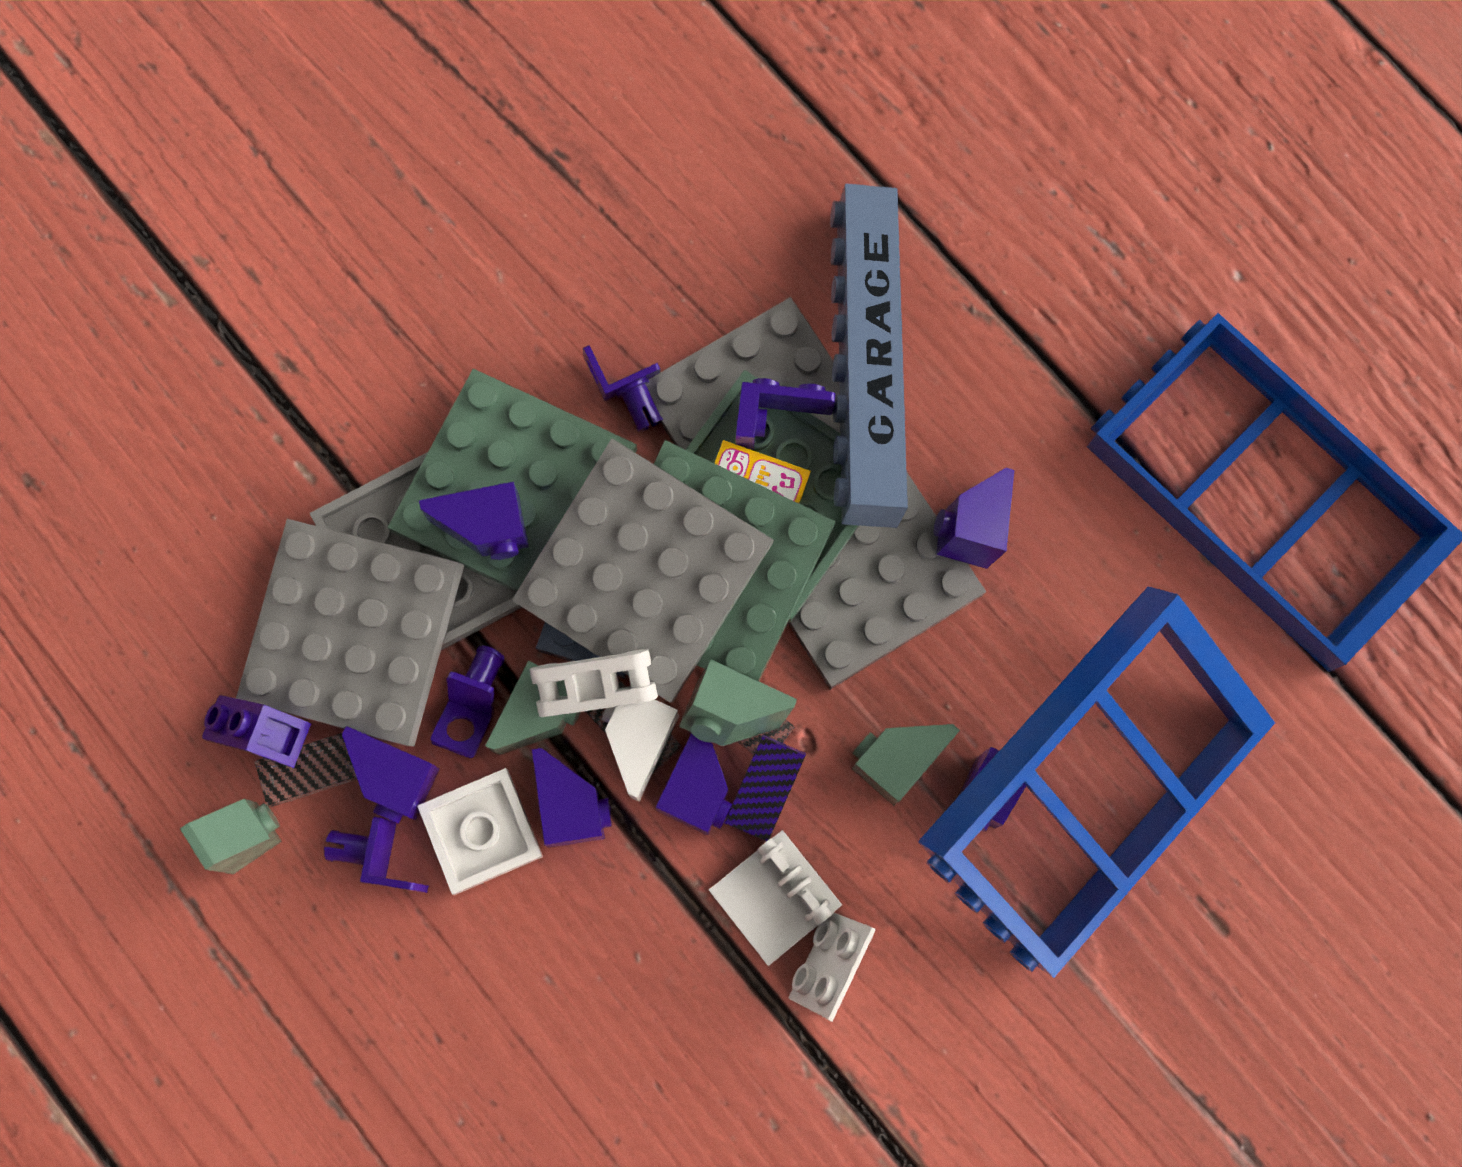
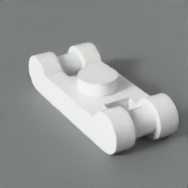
[529,649,658,717]

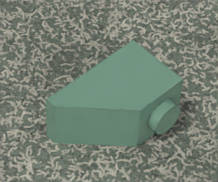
[679,659,797,746]
[485,661,581,755]
[852,724,960,806]
[180,799,282,874]

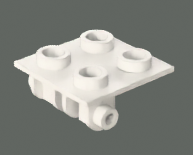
[709,830,842,966]
[788,912,876,1021]

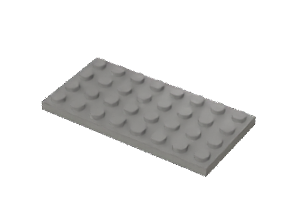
[646,297,986,690]

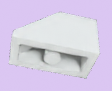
[602,686,679,802]

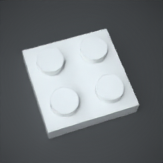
[418,768,543,895]

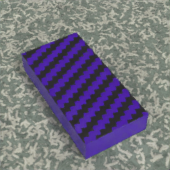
[725,735,806,841]

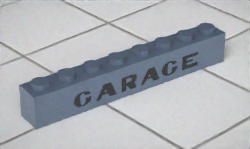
[830,183,908,528]

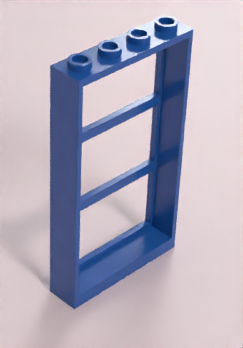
[1087,313,1462,672]
[918,586,1275,978]

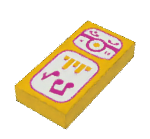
[715,440,811,504]

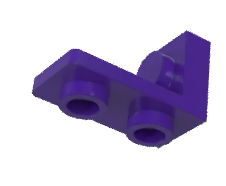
[735,378,836,451]
[202,695,311,768]

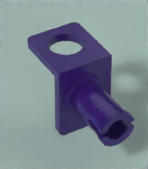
[583,345,664,433]
[431,646,505,758]
[324,817,429,893]

